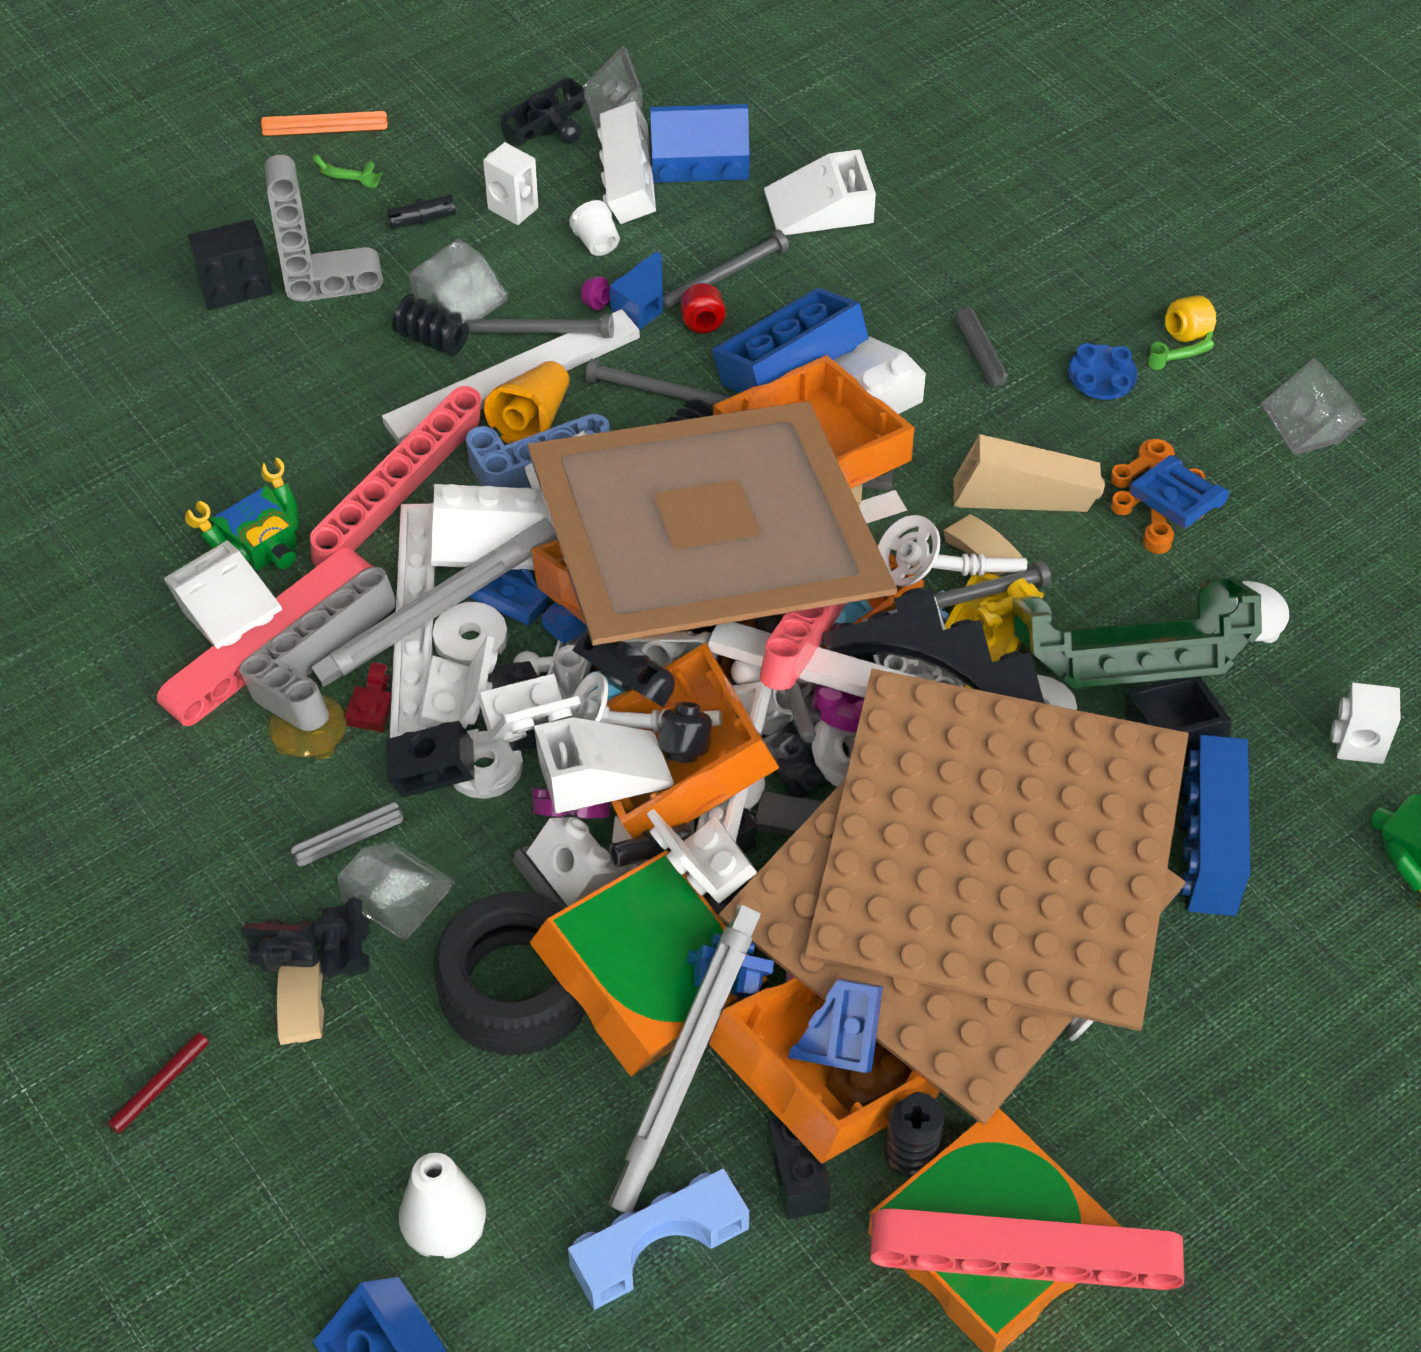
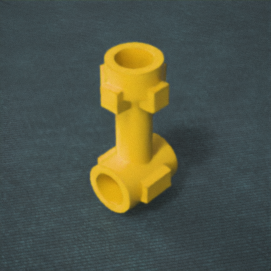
[973,578,1041,630]

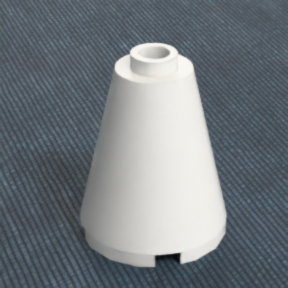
[399,1153,486,1258]

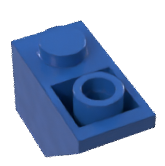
[610,251,663,330]

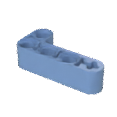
[466,414,610,488]

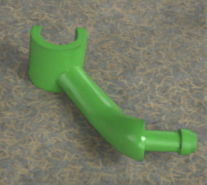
[312,154,383,188]
[1148,331,1214,370]

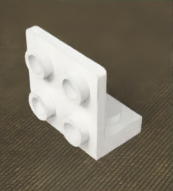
[417,635,498,729]
[477,674,581,743]
[647,809,757,904]

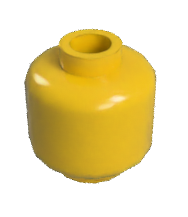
[1165,295,1216,342]

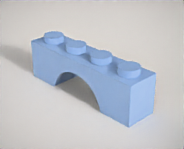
[568,1168,749,1310]

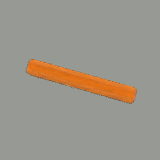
[261,111,388,136]

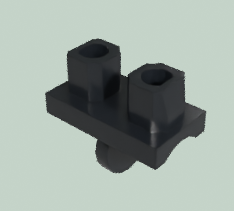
[763,721,826,798]
[312,896,370,978]
[241,919,321,972]

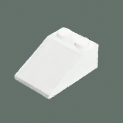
[834,336,926,414]

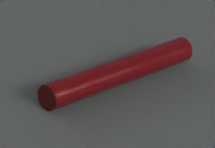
[107,1032,209,1134]

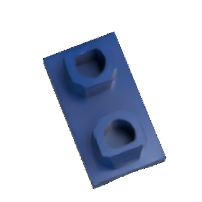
[687,933,774,998]

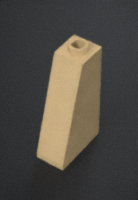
[953,434,1105,512]

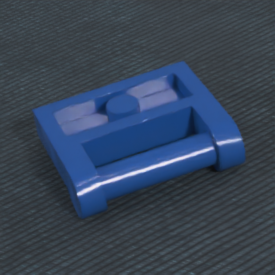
[1130,455,1229,529]

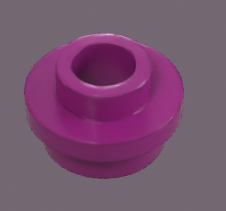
[581,276,610,311]

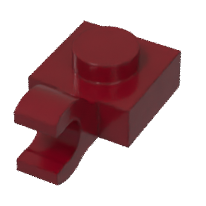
[344,662,392,732]

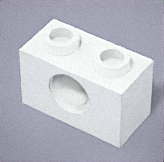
[483,142,539,225]
[1330,682,1401,764]
[526,817,621,906]

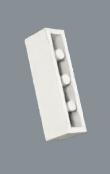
[597,101,656,224]

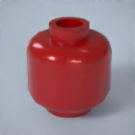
[680,283,726,334]

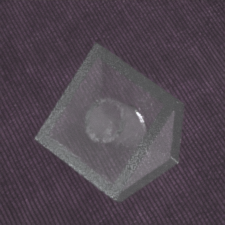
[583,46,643,130]

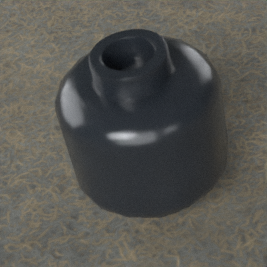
[658,701,712,763]

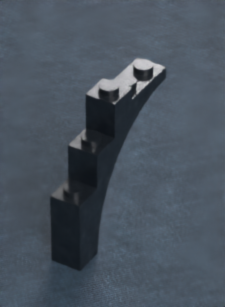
[823,588,1045,704]

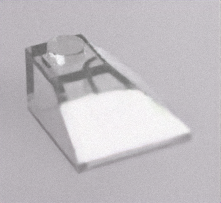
[1261,358,1367,455]
[337,842,455,941]

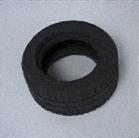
[434,891,586,1055]

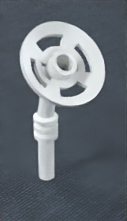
[878,515,1027,587]
[571,672,722,733]

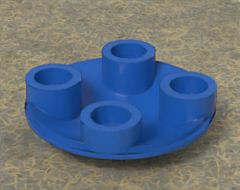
[1068,343,1137,400]

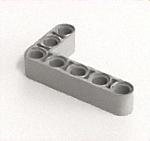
[264,155,383,302]
[239,567,396,731]

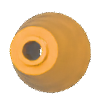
[484,361,570,444]

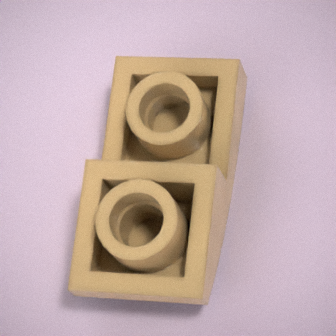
[944,514,1022,576]
[277,960,324,1045]

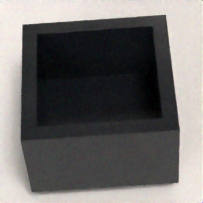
[187,218,273,310]
[1125,676,1232,767]

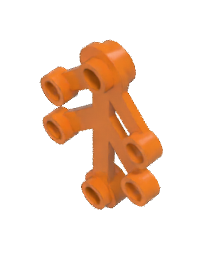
[1111,439,1206,554]

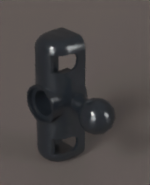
[501,78,585,145]
[572,630,675,708]

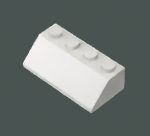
[431,484,553,570]

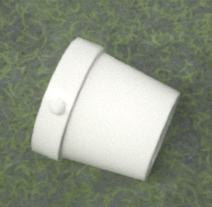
[569,200,620,256]

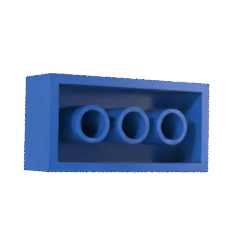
[712,287,869,393]
[1181,735,1250,916]

